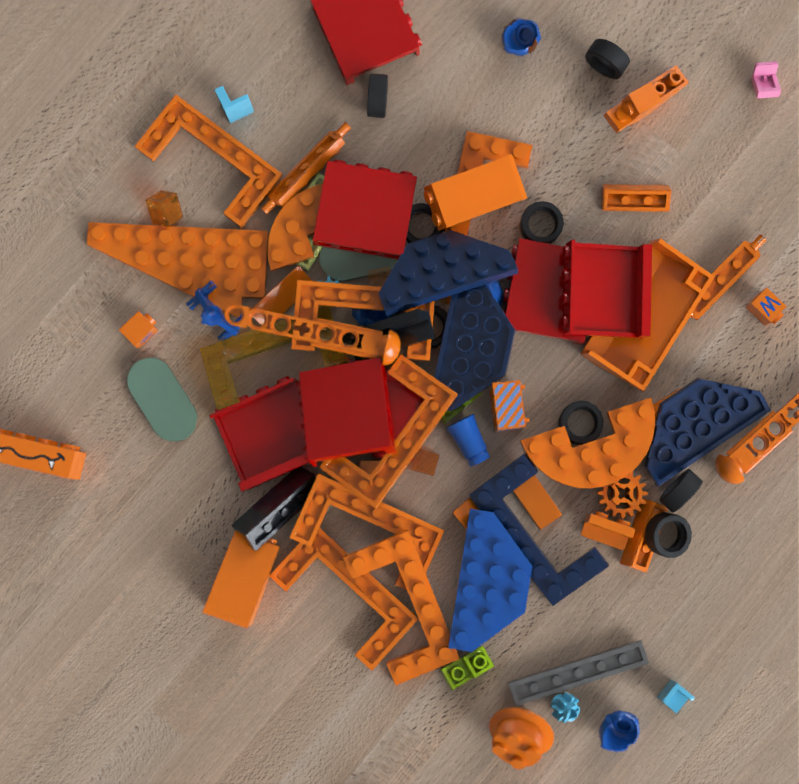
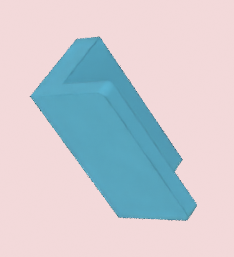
[215,86,254,123]

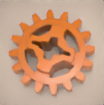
[596,471,648,518]

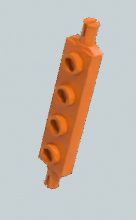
[260,122,351,215]
[688,234,767,321]

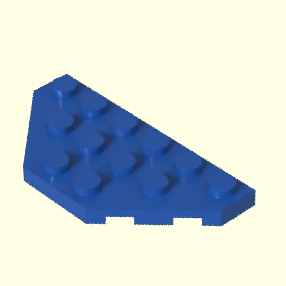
[448,509,532,652]

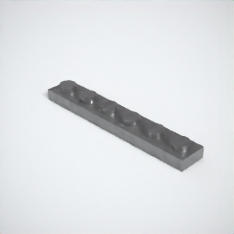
[508,640,649,706]

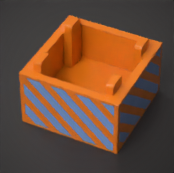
[489,380,529,433]

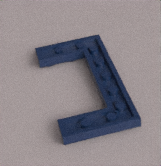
[469,453,609,606]

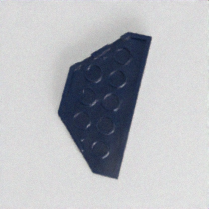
[378,230,518,317]
[434,284,516,412]
[644,378,771,486]

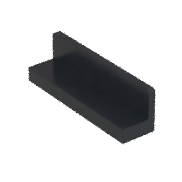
[343,309,434,361]
[232,467,316,551]

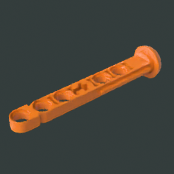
[225,305,401,365]
[715,392,799,484]

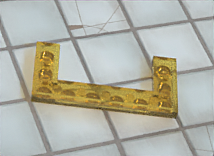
[200,306,349,410]

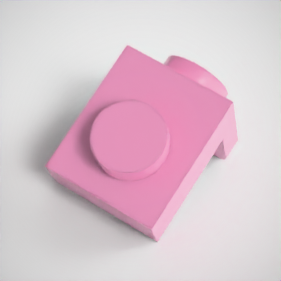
[751,61,781,98]

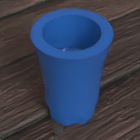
[446,414,490,467]

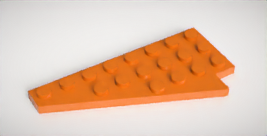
[87,222,269,318]

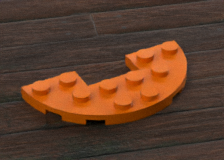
[268,184,323,272]
[520,398,655,489]

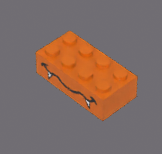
[0,429,86,480]

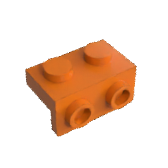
[581,511,636,550]

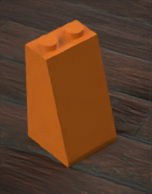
[423,154,527,231]
[203,531,281,628]

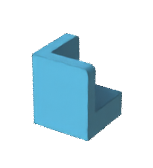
[657,679,695,713]

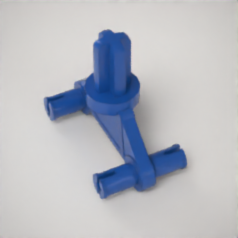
[186,280,242,344]

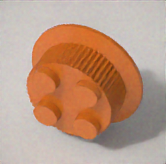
[489,708,554,770]

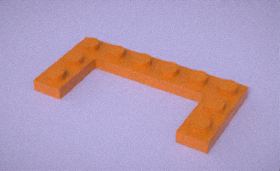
[134,95,283,228]
[445,131,532,235]
[291,280,435,361]
[319,355,458,509]
[289,474,445,590]
[269,528,419,671]
[343,530,460,686]

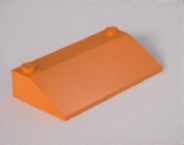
[580,238,715,392]

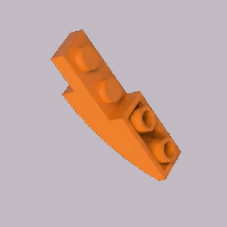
[603,65,689,134]

